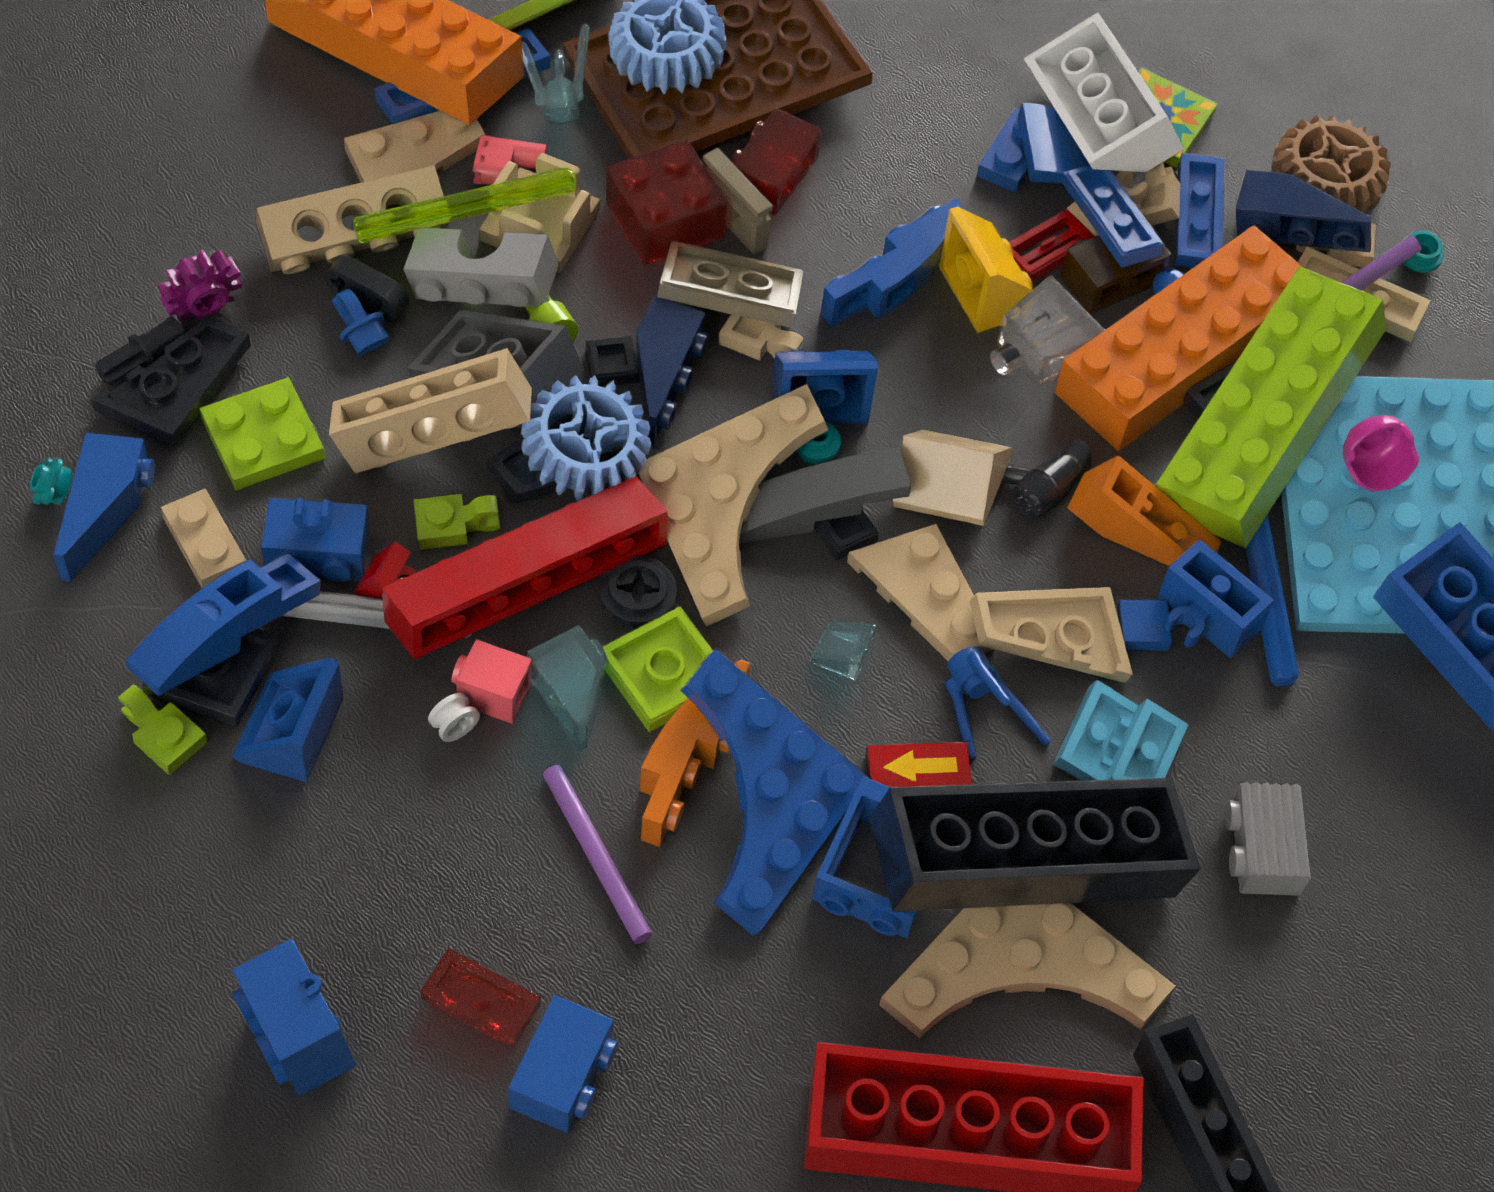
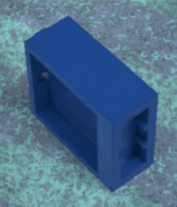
[812,776,919,939]

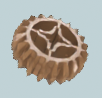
[1271,114,1391,213]

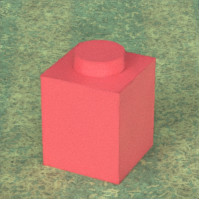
[451,639,532,724]

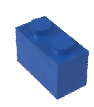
[508,995,618,1133]

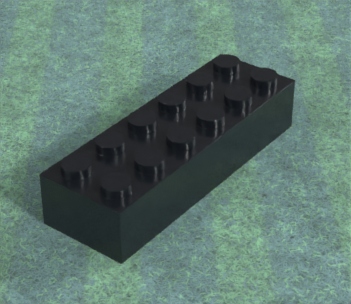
[869,778,1201,912]

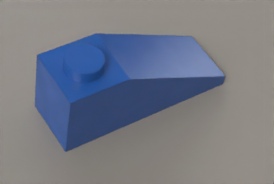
[53,433,155,582]

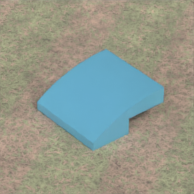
[1053,680,1189,781]

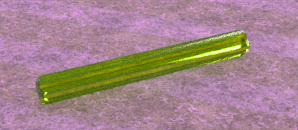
[353,168,576,243]

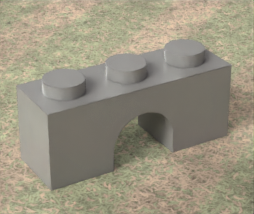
[403,227,559,307]

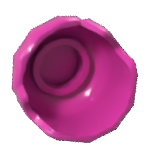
[1342,415,1419,492]

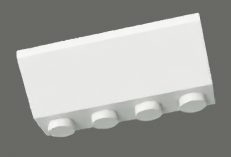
[1024,12,1184,172]

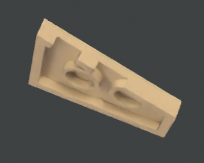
[344,111,485,183]
[847,524,994,662]
[970,587,1133,683]

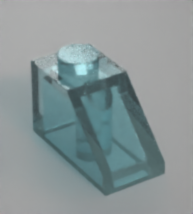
[527,625,608,751]

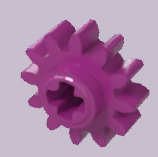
[158,250,243,322]

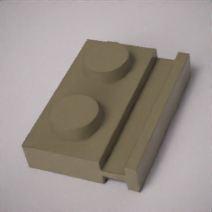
[700,148,773,255]

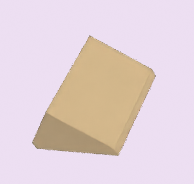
[893,430,1012,526]

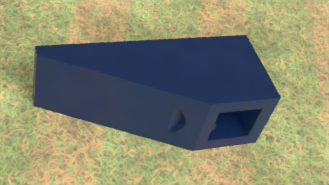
[1235,170,1371,253]
[636,296,710,445]

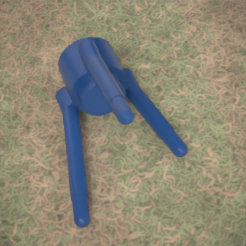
[944,646,1051,761]

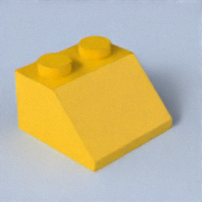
[939,207,1033,333]

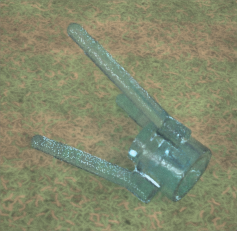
[522,24,589,125]

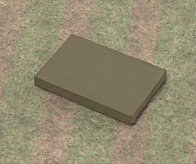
[657,241,804,328]

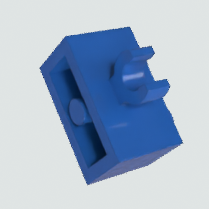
[261,498,370,582]
[1157,539,1274,659]

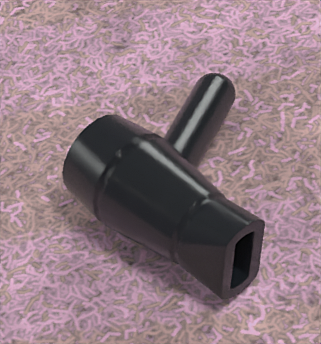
[1001,439,1091,517]

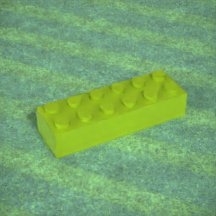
[1156,266,1386,548]

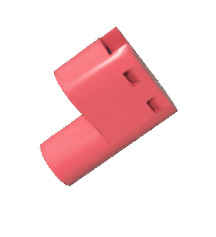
[473,135,548,186]

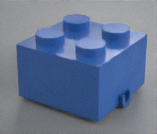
[232,938,357,1097]

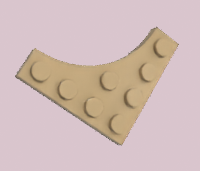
[638,384,828,627]
[879,903,1176,1039]

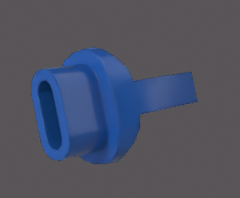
[332,289,390,356]

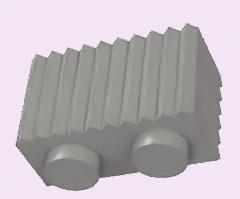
[1225,782,1311,896]

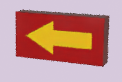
[866,742,972,787]

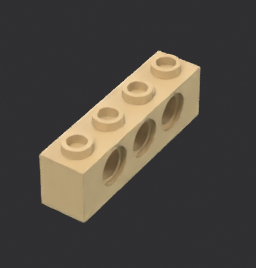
[256,165,450,274]
[329,348,532,474]

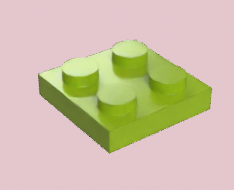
[199,377,325,491]

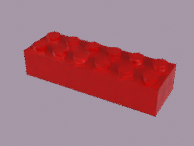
[803,1042,1143,1192]

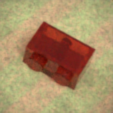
[730,107,822,215]

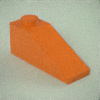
[1067,455,1222,566]

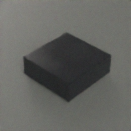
[585,336,639,387]
[814,510,879,561]

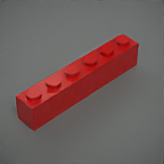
[382,476,668,660]

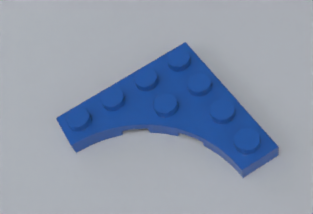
[680,649,868,935]

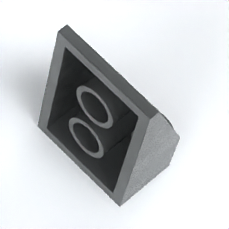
[407,310,584,428]

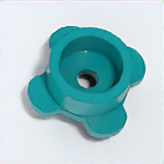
[30,458,72,505]

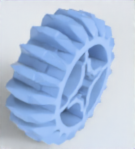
[608,0,726,95]
[521,374,651,501]

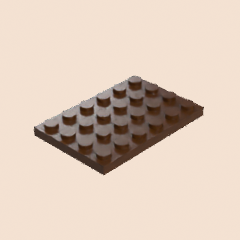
[563,0,873,174]

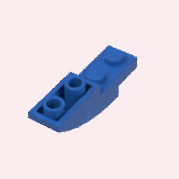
[820,198,962,327]
[126,553,321,696]

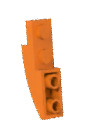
[640,660,750,847]

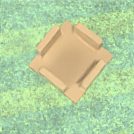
[479,153,600,273]

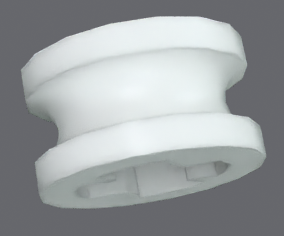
[428,693,480,742]

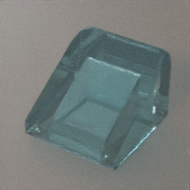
[810,620,877,680]

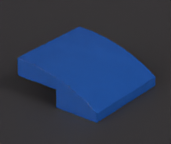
[1018,103,1090,195]

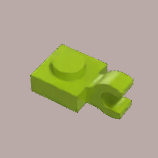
[414,494,500,550]
[118,684,207,775]

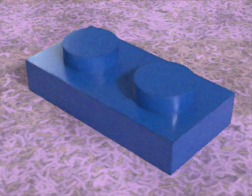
[977,107,1028,193]

